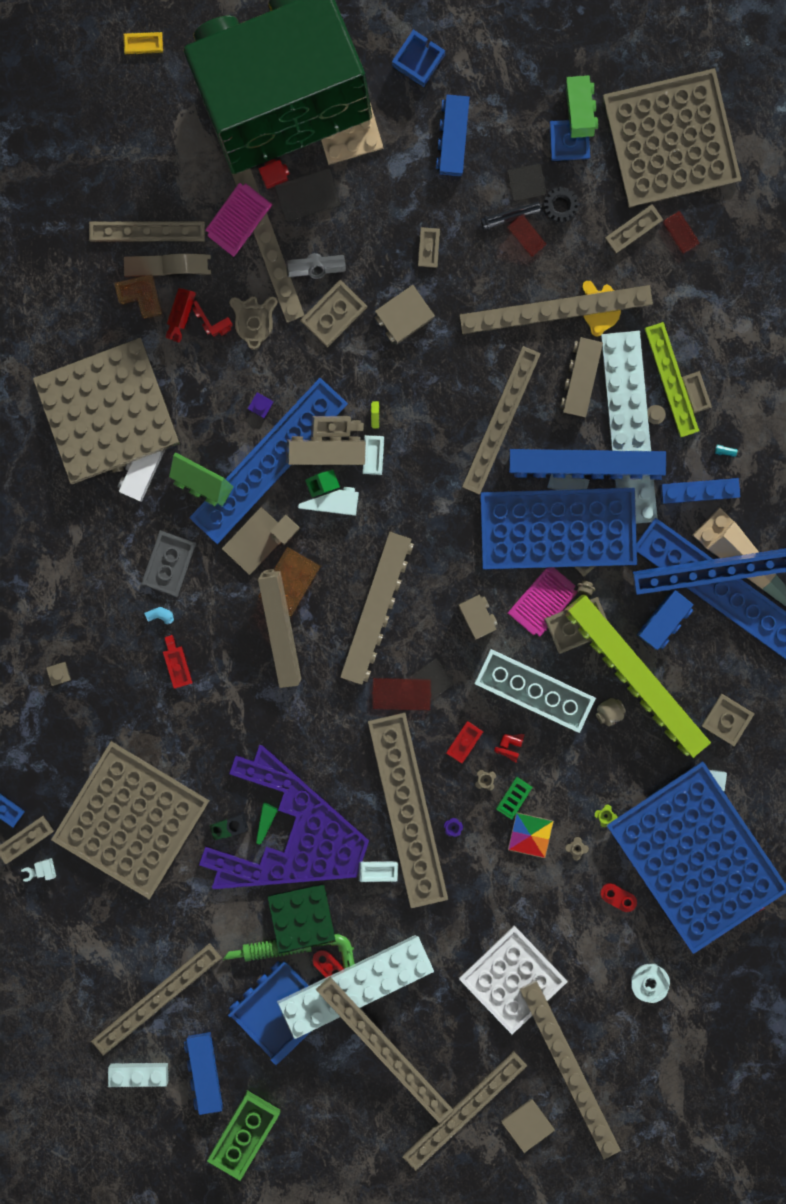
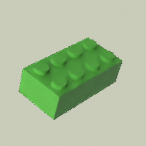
[207,1090,280,1181]

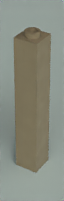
[258,569,301,688]

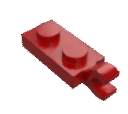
[166,288,196,342]
[163,635,193,689]

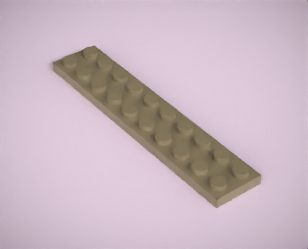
[368,713,448,908]

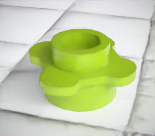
[595,805,617,827]

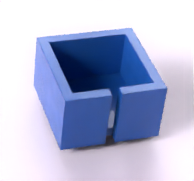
[392,29,445,87]

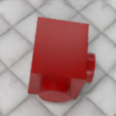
[259,159,290,189]

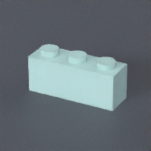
[108,1063,168,1087]

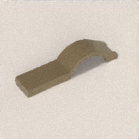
[124,254,211,277]

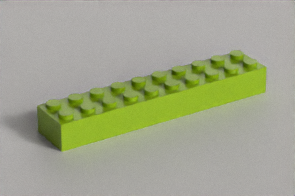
[565,595,711,758]

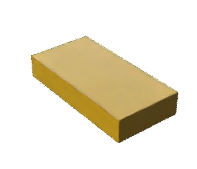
[124,32,163,54]

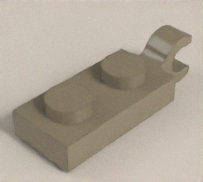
[311,416,364,437]

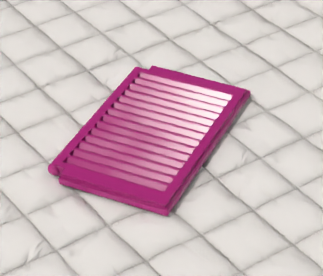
[205,183,273,257]
[508,567,578,637]

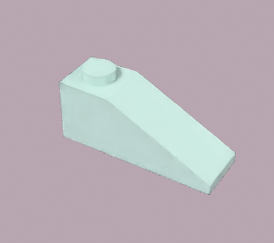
[298,487,359,516]

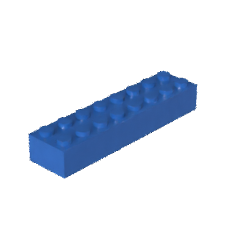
[510,449,666,480]

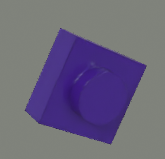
[248,392,274,419]

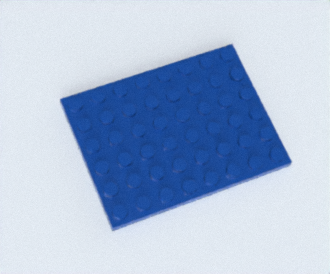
[607,761,786,954]

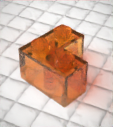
[114,274,163,319]

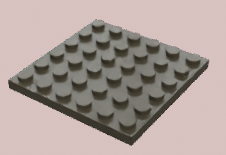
[602,68,741,208]
[33,338,180,484]
[51,741,210,900]

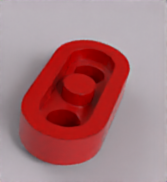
[600,883,637,912]
[313,950,344,978]

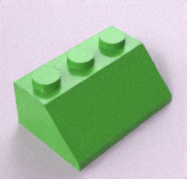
[169,452,234,507]

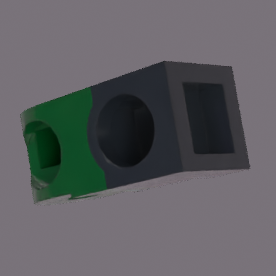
[209,813,249,840]

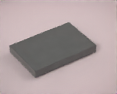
[141,530,196,597]

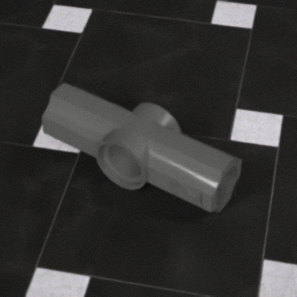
[286,253,346,279]

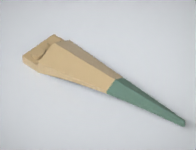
[693,508,786,606]

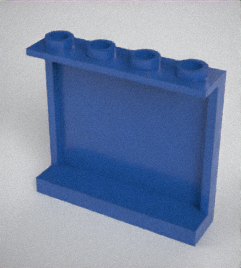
[228,960,311,1065]

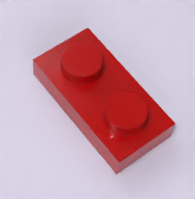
[446,721,483,763]

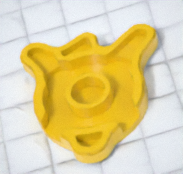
[582,281,621,337]

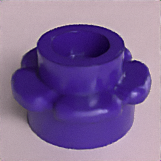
[444,818,463,837]

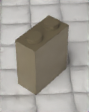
[374,285,435,344]

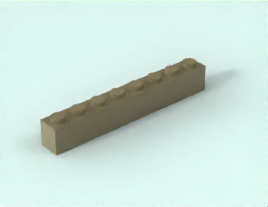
[340,532,414,685]

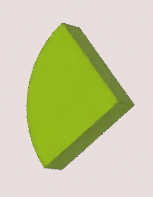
[371,401,379,428]

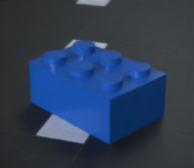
[636,590,694,650]

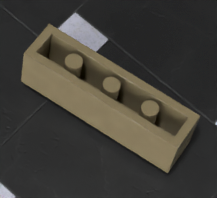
[560,337,603,419]
[286,436,366,465]

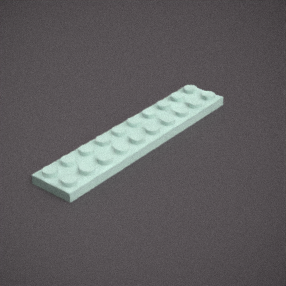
[601,331,657,524]

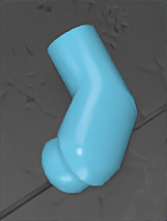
[145,607,174,624]

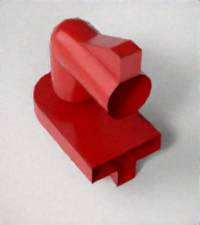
[494,734,524,763]

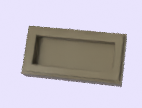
[682,371,712,413]

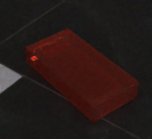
[663,211,700,254]
[507,215,546,257]

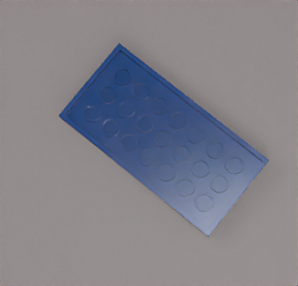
[481,488,637,569]

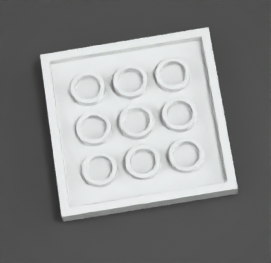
[459,925,567,1034]

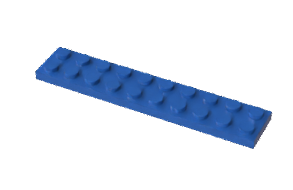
[190,378,348,544]
[636,518,786,659]

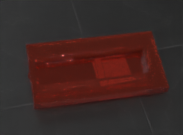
[372,678,431,710]

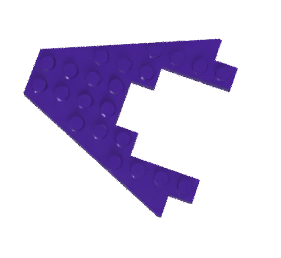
[199,745,369,889]

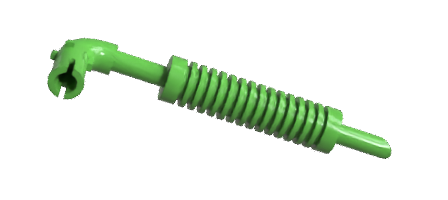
[222,934,354,969]

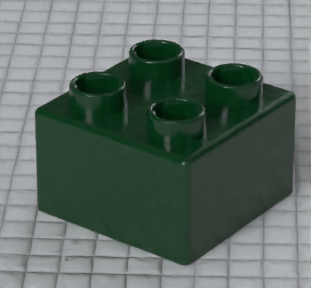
[183,0,372,174]

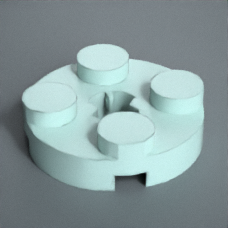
[631,964,670,1003]

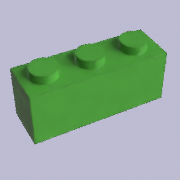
[565,76,598,138]

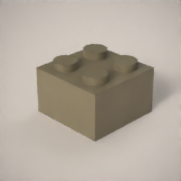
[458,595,498,640]

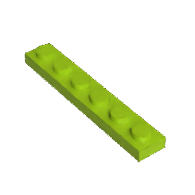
[645,322,699,438]

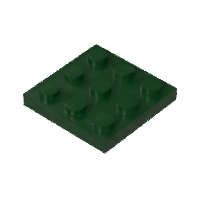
[268,885,336,954]

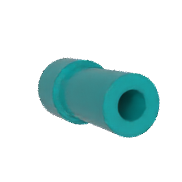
[715,444,738,457]

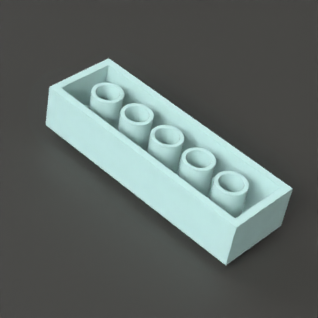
[474,649,596,733]

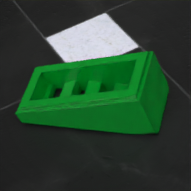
[496,777,533,819]
[256,802,278,845]

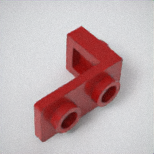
[192,301,233,337]

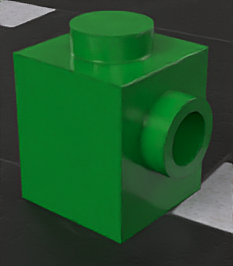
[305,470,340,498]

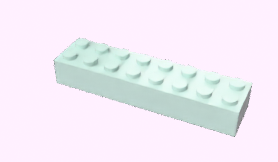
[277,935,434,1039]

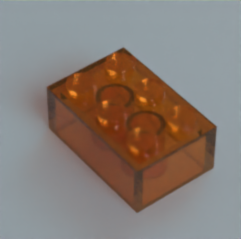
[258,547,321,616]

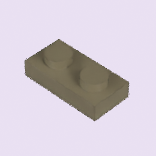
[418,227,440,268]

